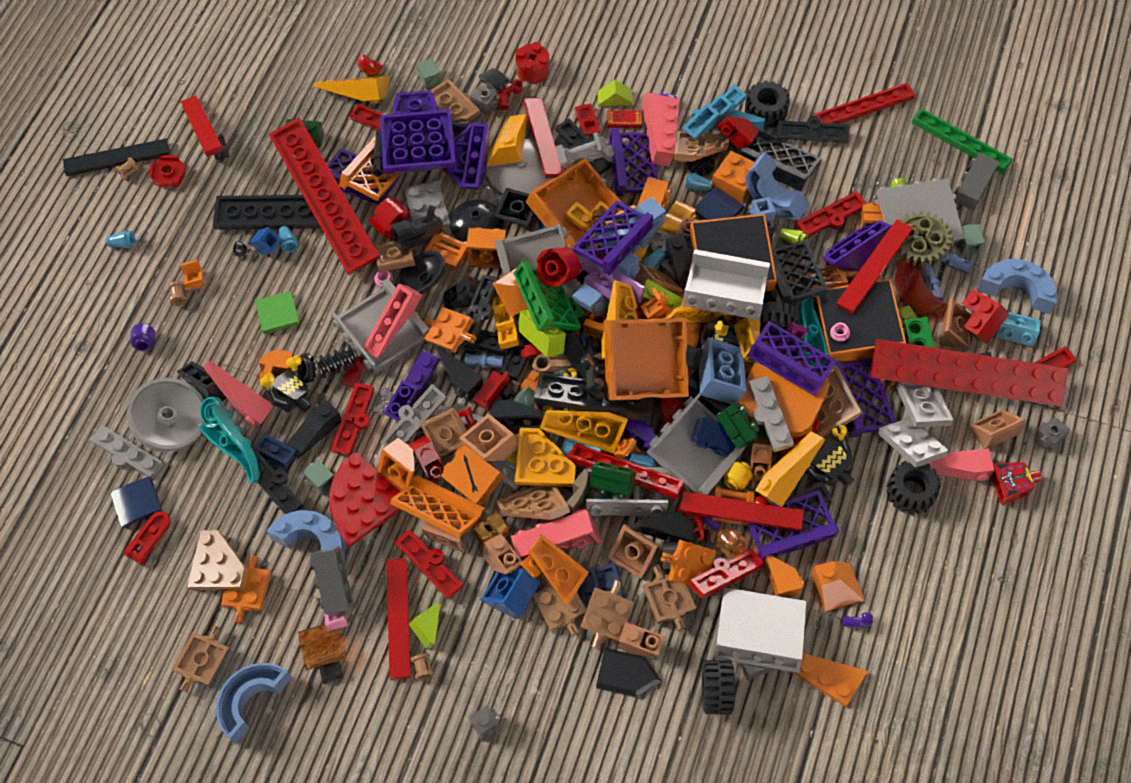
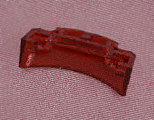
[895,248,948,320]

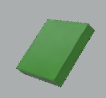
[255,291,300,334]

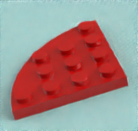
[329,451,409,547]

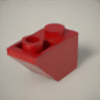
[716,116,759,151]
[409,436,444,482]

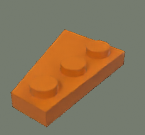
[528,534,589,605]
[792,653,868,707]

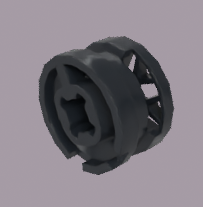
[214,133,230,160]

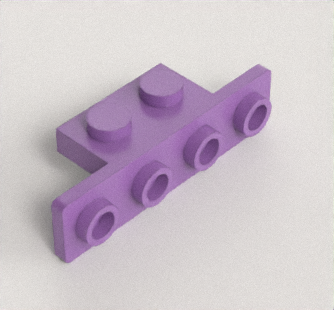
[581,257,645,303]

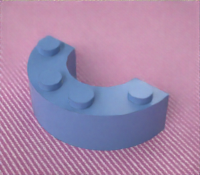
[745,153,810,220]
[594,197,666,255]
[573,253,640,316]
[977,259,1057,314]
[266,510,345,561]
[216,663,292,745]

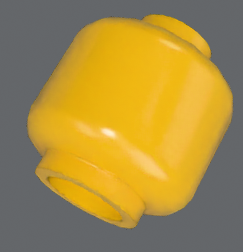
[723,461,753,491]

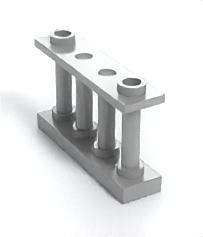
[555,132,614,169]
[586,467,668,517]

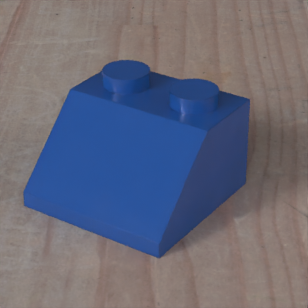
[480,568,540,617]

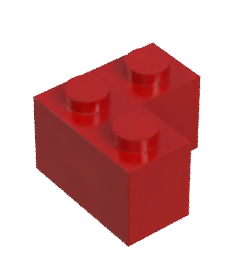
[961,289,1010,344]

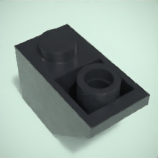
[444,276,480,309]

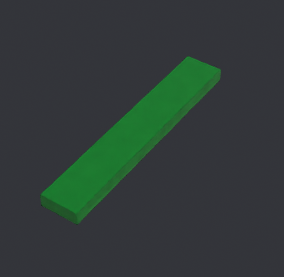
[911,108,1013,174]

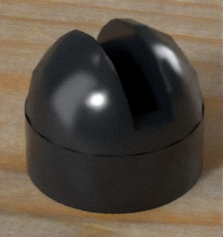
[233,241,247,257]

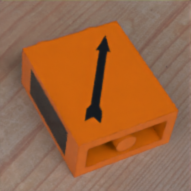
[441,444,505,506]

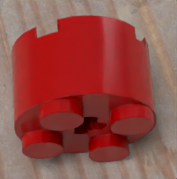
[515,42,550,84]
[369,197,410,241]
[536,246,582,287]

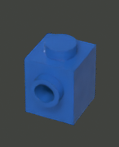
[249,227,282,255]

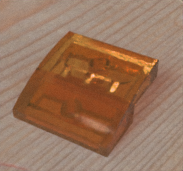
[298,624,347,670]

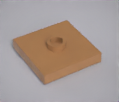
[374,241,415,272]
[420,407,467,458]

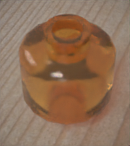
[716,528,746,558]

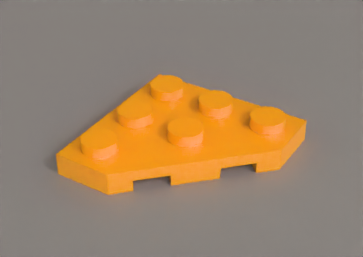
[515,428,576,487]

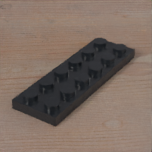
[213,195,321,230]
[534,372,654,422]

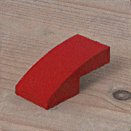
[575,103,601,136]

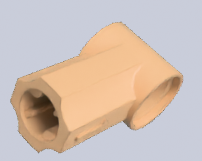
[532,354,571,372]

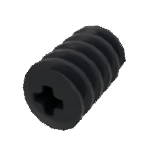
[315,344,358,379]

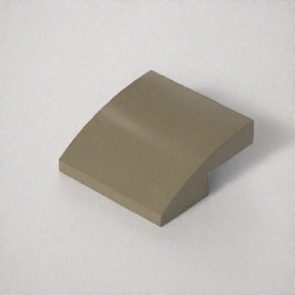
[567,469,588,516]

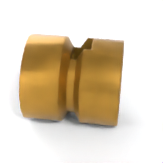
[472,512,510,546]

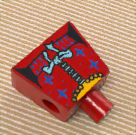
[991,462,1042,506]

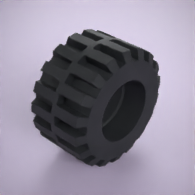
[744,80,790,128]
[760,302,800,345]
[887,461,941,515]
[702,660,735,715]

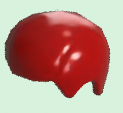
[357,54,384,76]

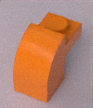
[258,350,294,390]

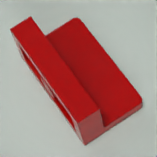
[472,371,510,412]

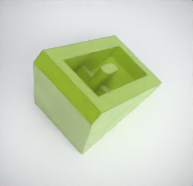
[598,79,633,107]
[409,603,440,649]

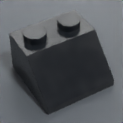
[494,187,538,228]

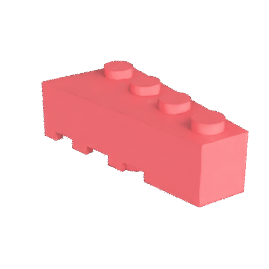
[642,92,680,167]
[511,509,602,561]

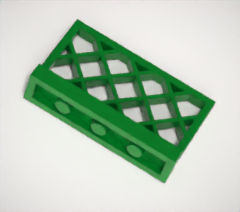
[513,260,581,332]

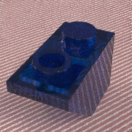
[690,416,734,456]

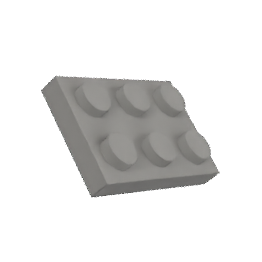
[404,180,450,229]
[896,382,953,427]
[878,418,948,468]

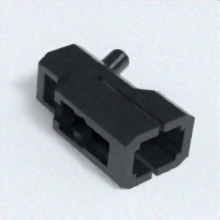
[391,205,443,252]

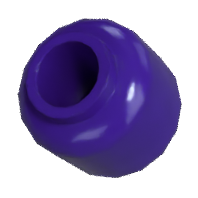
[130,323,156,351]

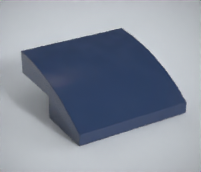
[694,187,744,220]
[243,433,297,471]
[111,477,162,528]
[579,562,626,609]

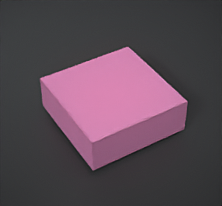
[324,611,348,631]

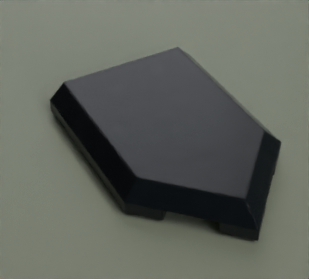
[596,648,662,698]

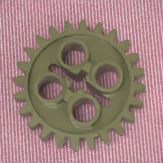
[896,211,953,266]

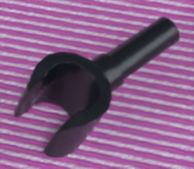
[500,386,518,400]
[703,529,714,550]

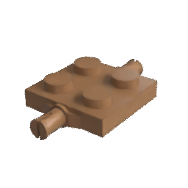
[642,564,696,631]
[533,574,586,637]
[580,580,634,649]
[172,626,230,693]

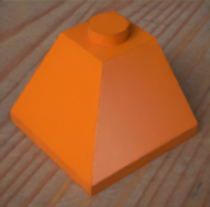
[493,268,548,317]
[377,438,414,492]
[811,561,864,612]

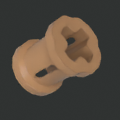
[115,157,140,180]
[168,282,187,306]
[411,653,434,680]

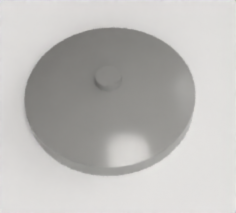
[486,139,554,196]
[127,378,204,452]

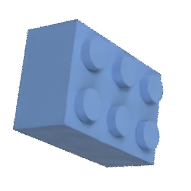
[699,337,746,404]

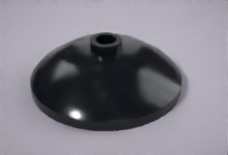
[450,199,503,242]
[397,251,446,294]

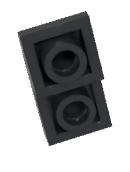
[478,68,509,91]

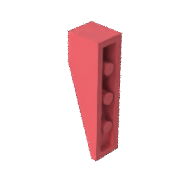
[363,284,423,359]
[203,360,273,427]
[908,449,994,481]

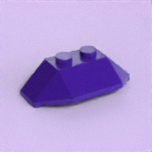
[447,123,489,189]
[823,220,892,271]

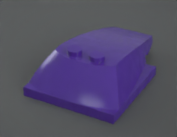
[380,90,456,173]

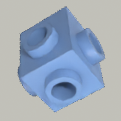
[748,197,776,224]

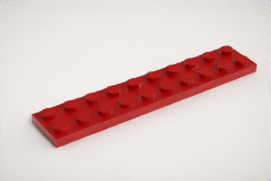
[269,117,380,276]
[870,339,1069,407]

